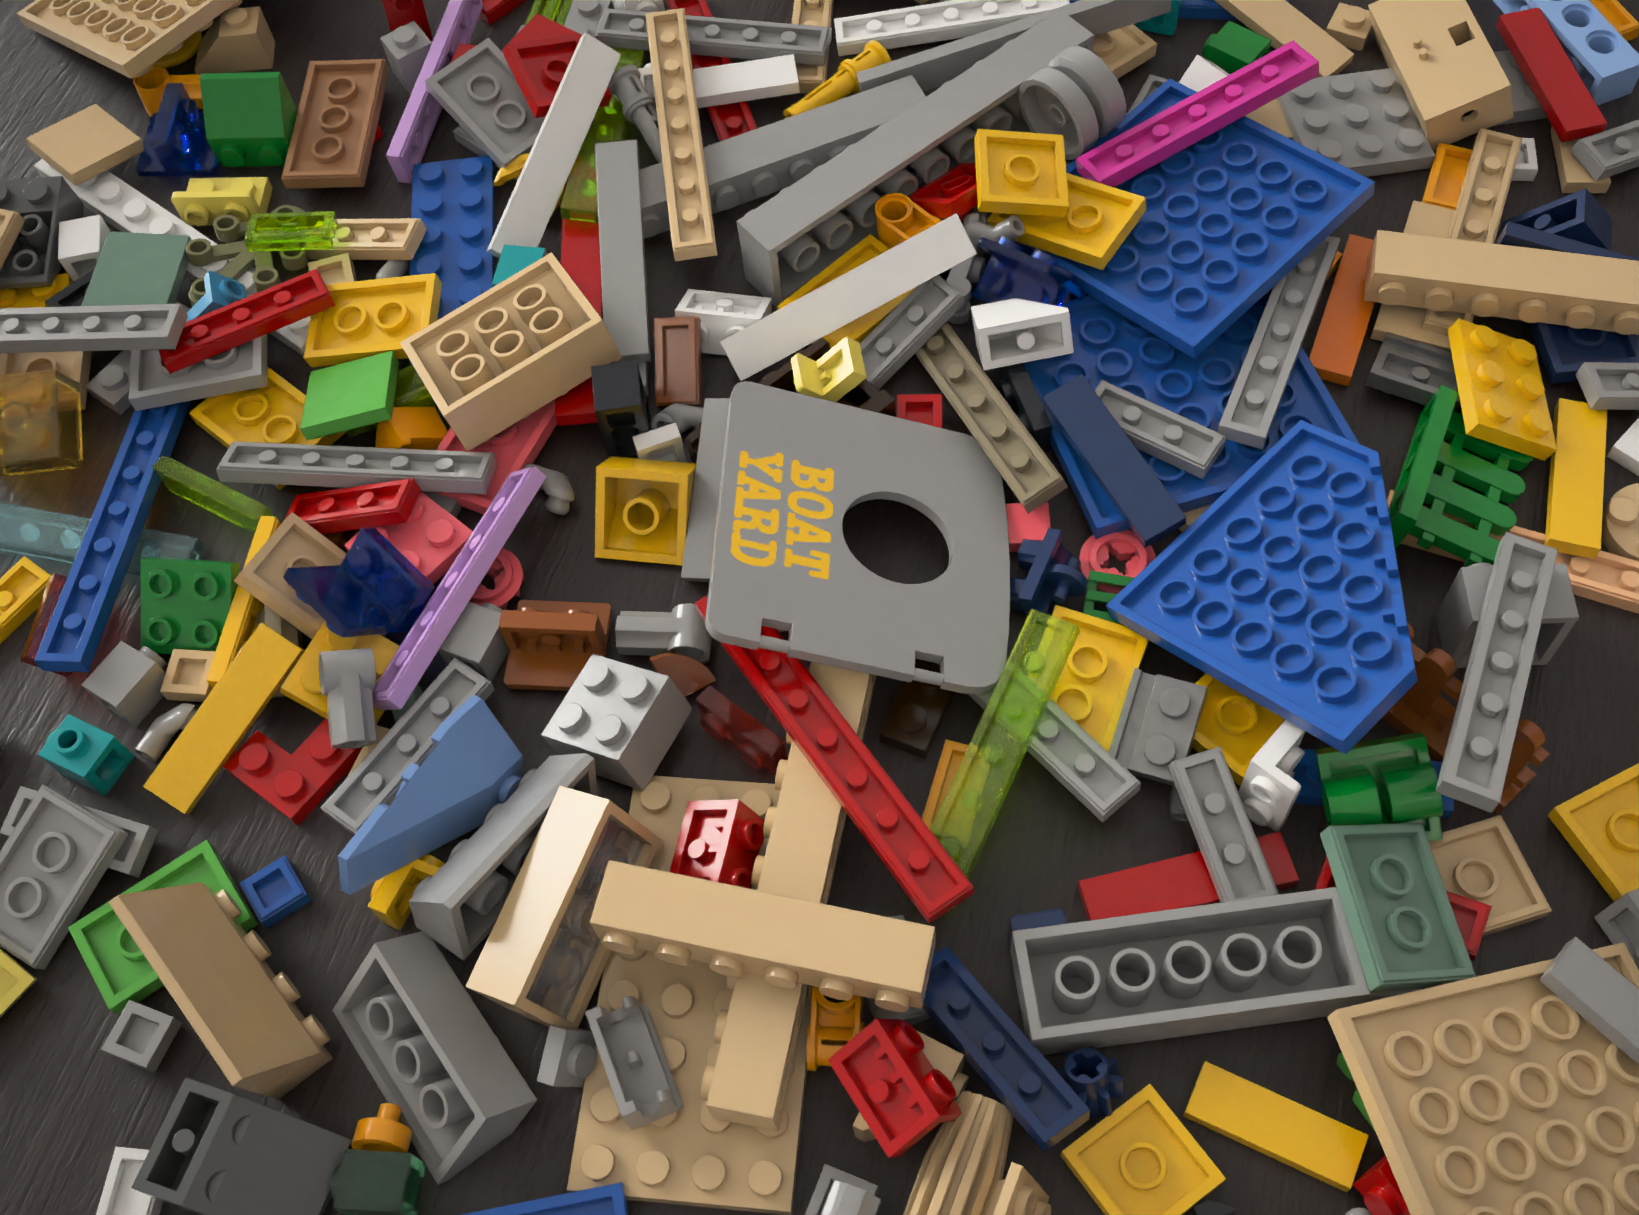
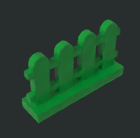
[1389,384,1534,567]

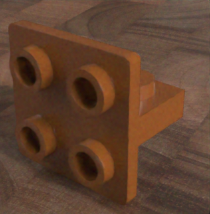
[498,600,612,691]

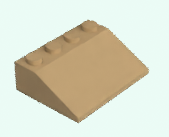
[400,252,622,452]
[108,882,333,1100]

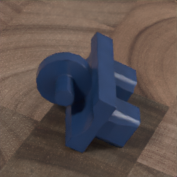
[1010,528,1088,627]

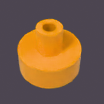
[351,1103,412,1161]

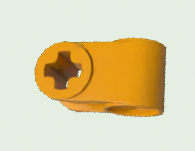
[875,193,942,249]
[806,986,864,1071]

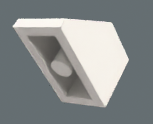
[971,298,1074,370]

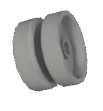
[1018,45,1127,160]

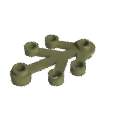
[185,205,309,307]

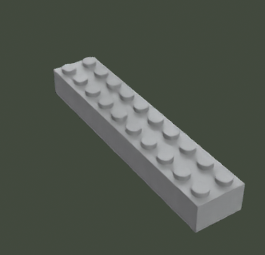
[737,9,1094,308]

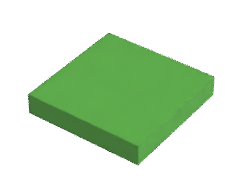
[300,351,399,440]

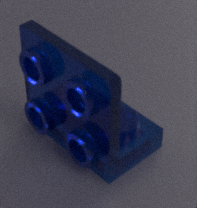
[283,527,435,638]

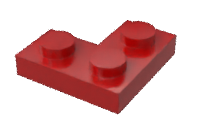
[223,719,363,826]

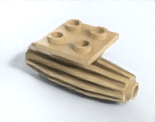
[903,1091,1051,1215]

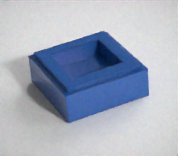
[239,855,312,929]

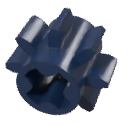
[1055,1047,1125,1118]

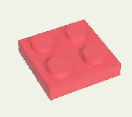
[344,491,473,605]

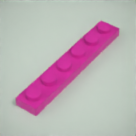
[1076,40,1319,187]

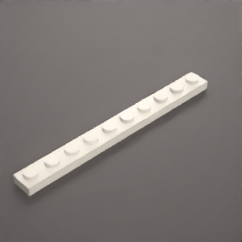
[34,159,310,357]

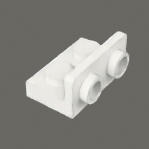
[675,289,772,356]
[1238,720,1306,832]

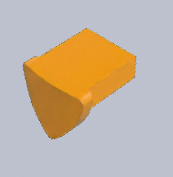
[375,406,448,450]

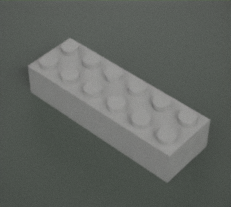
[1010,887,1370,1055]

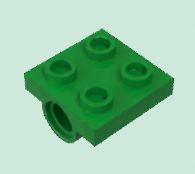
[141,557,240,654]
[1314,732,1443,841]

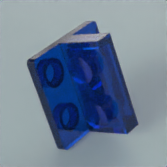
[135,83,218,177]
[972,236,1085,306]

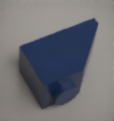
[1502,188,1613,250]

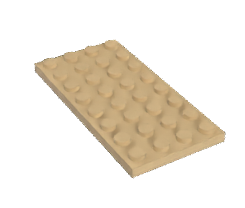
[567,776,812,1215]

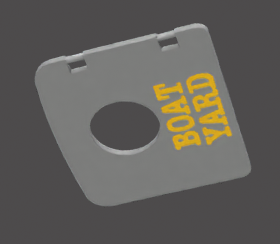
[705,381,1010,694]

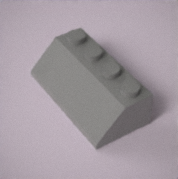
[409,753,598,961]
[332,931,537,1185]

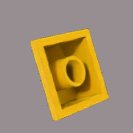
[595,456,696,566]

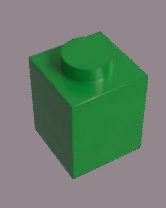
[1202,21,1271,74]

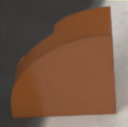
[649,653,716,697]

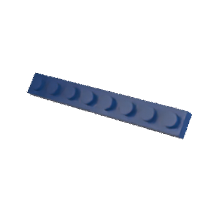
[34,401,191,672]

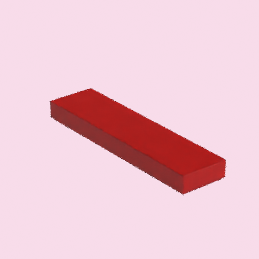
[1496,7,1607,142]
[158,269,336,374]
[1078,832,1299,921]

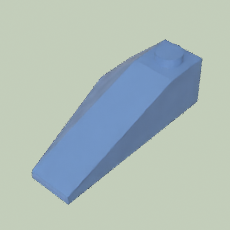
[338,694,523,895]

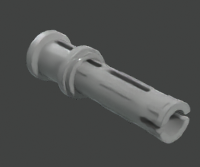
[608,65,663,163]

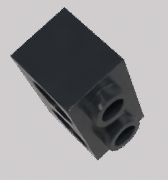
[591,360,651,458]

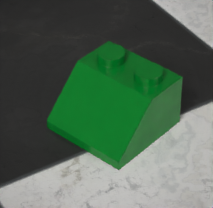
[200,72,297,167]

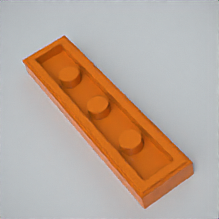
[1309,234,1375,386]

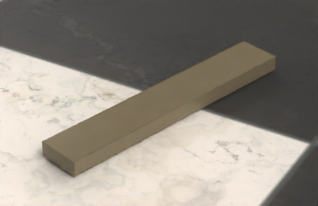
[915,322,1068,514]

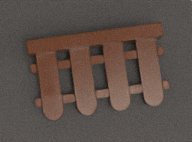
[1382,623,1550,815]

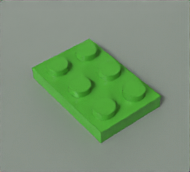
[68,840,258,1015]

